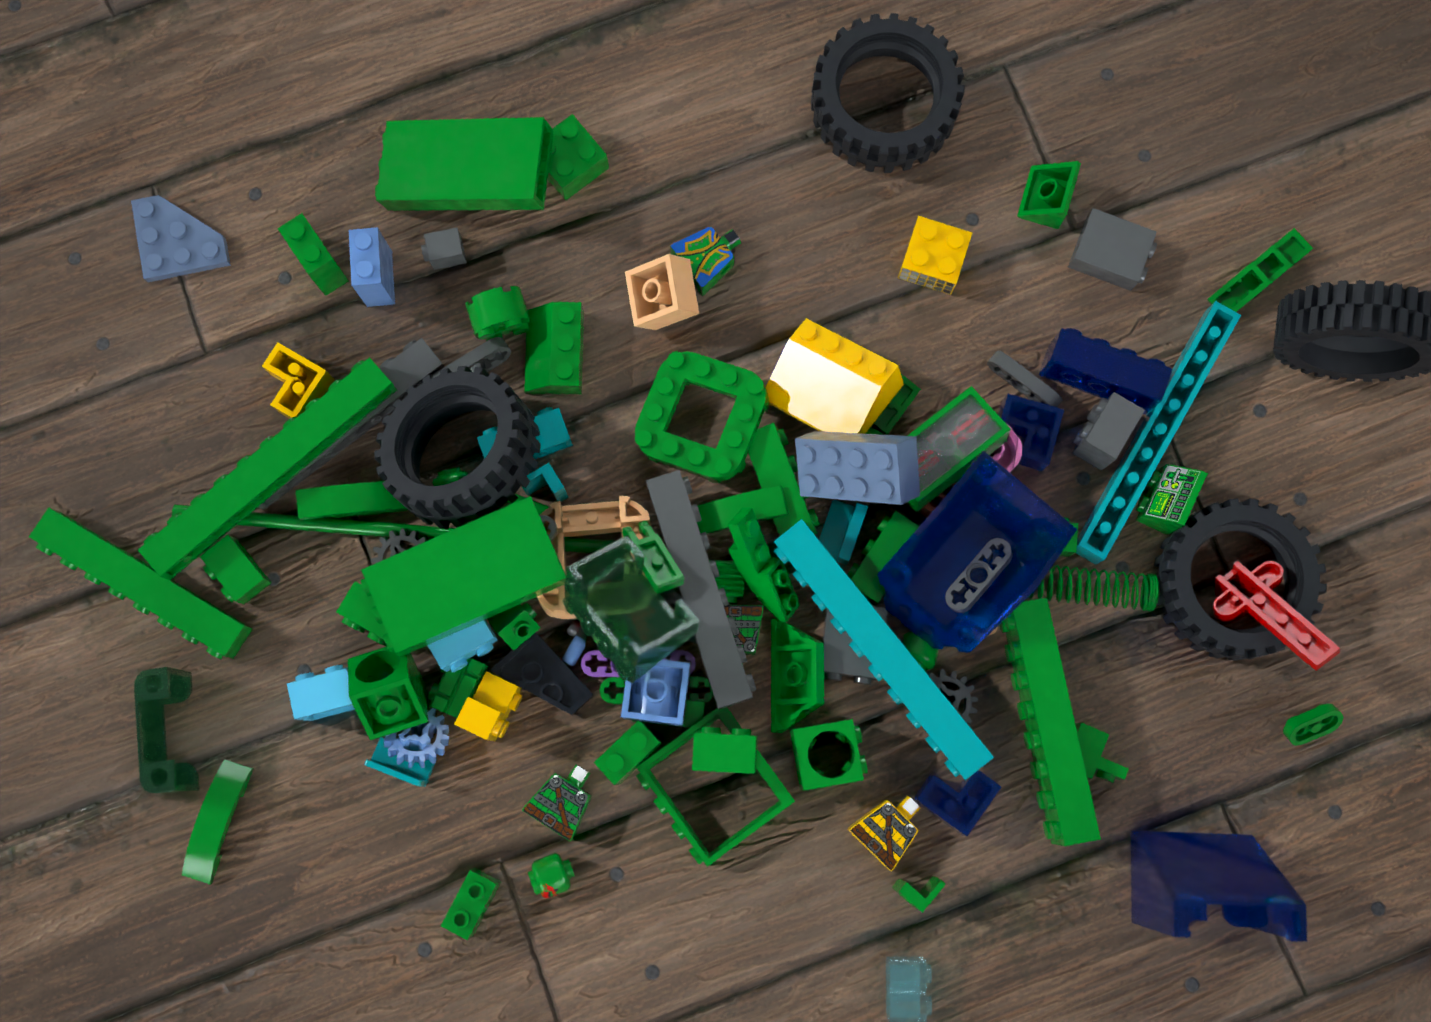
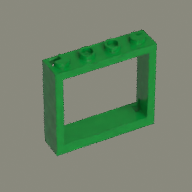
[636,707,795,867]

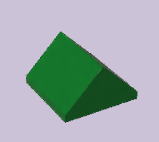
[1017,161,1081,229]

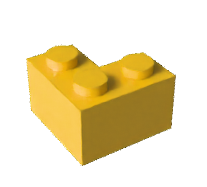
[262,342,335,419]
[454,671,523,742]

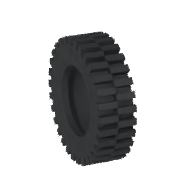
[1273,280,1431,382]

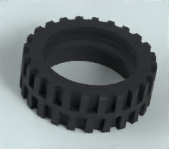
[811,13,965,173]
[374,366,541,529]
[1154,498,1327,661]

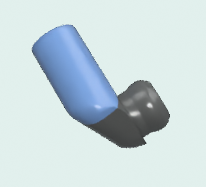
[562,621,588,666]

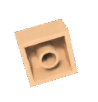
[625,254,699,330]

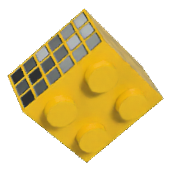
[898,216,972,295]

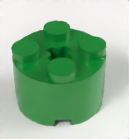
[465,286,530,341]

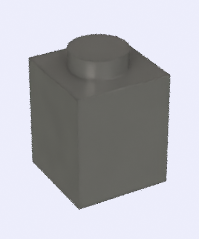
[421,228,467,270]

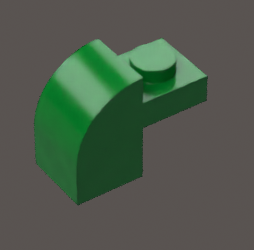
[1075,722,1129,783]

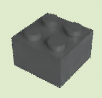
[1072,392,1145,471]

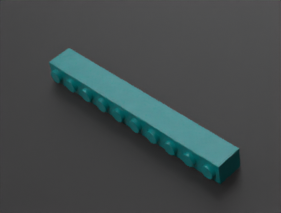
[1076,301,1241,565]
[774,519,994,780]

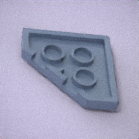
[131,195,231,282]

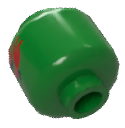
[528,853,575,899]

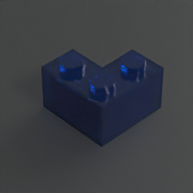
[998,393,1064,471]
[913,770,1001,837]

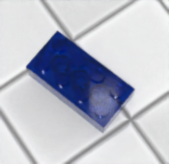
[1038,328,1173,415]

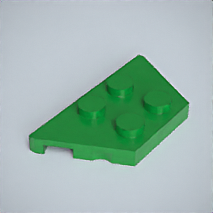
[771,619,824,733]

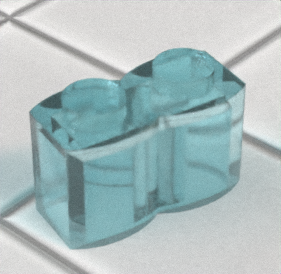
[886,956,932,1022]

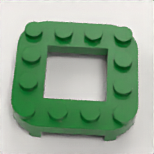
[635,351,769,483]

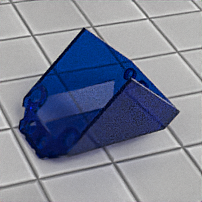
[878,451,1077,653]

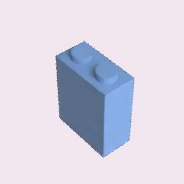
[349,227,395,307]

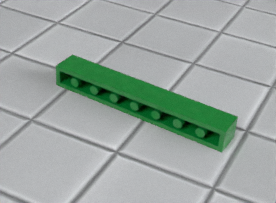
[29,507,253,660]

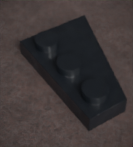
[490,632,594,716]

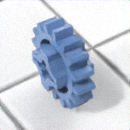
[384,708,449,769]

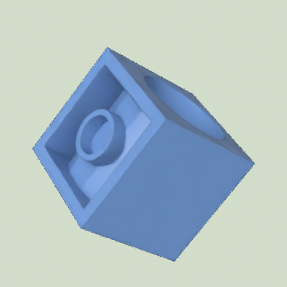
[621,656,691,727]

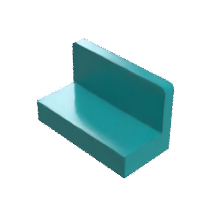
[522,463,569,502]
[819,500,868,565]
[364,737,437,787]

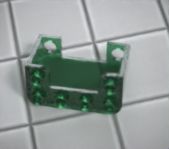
[563,535,700,683]
[134,667,200,796]

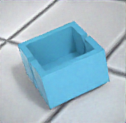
[287,665,355,721]

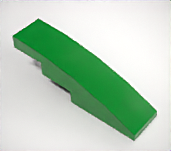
[1207,228,1313,312]
[295,481,408,521]

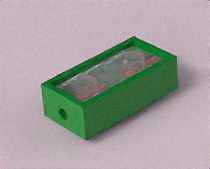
[907,386,1011,512]

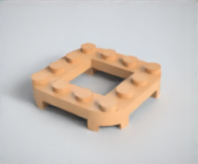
[537,496,655,619]

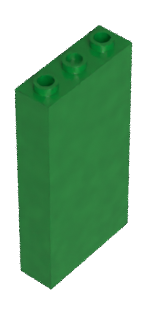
[375,117,553,211]
[360,496,569,657]

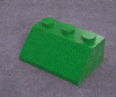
[524,302,584,394]

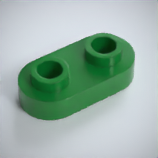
[1283,703,1343,746]

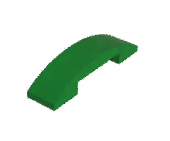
[697,485,788,534]
[182,759,254,884]

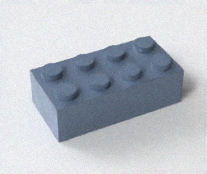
[795,431,920,505]

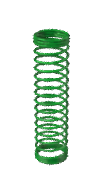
[1004,560,1159,611]

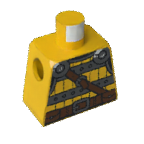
[847,796,920,871]

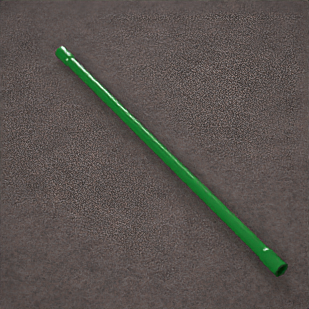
[172,504,623,557]

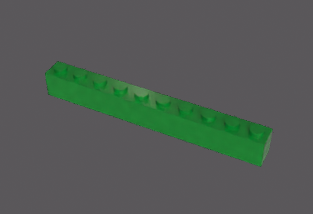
[138,357,397,580]

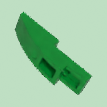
[728,508,800,622]

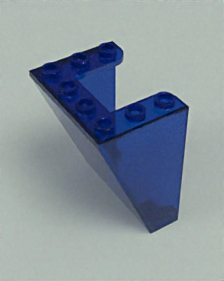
[1130,830,1307,942]

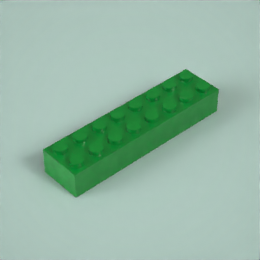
[998,597,1101,846]

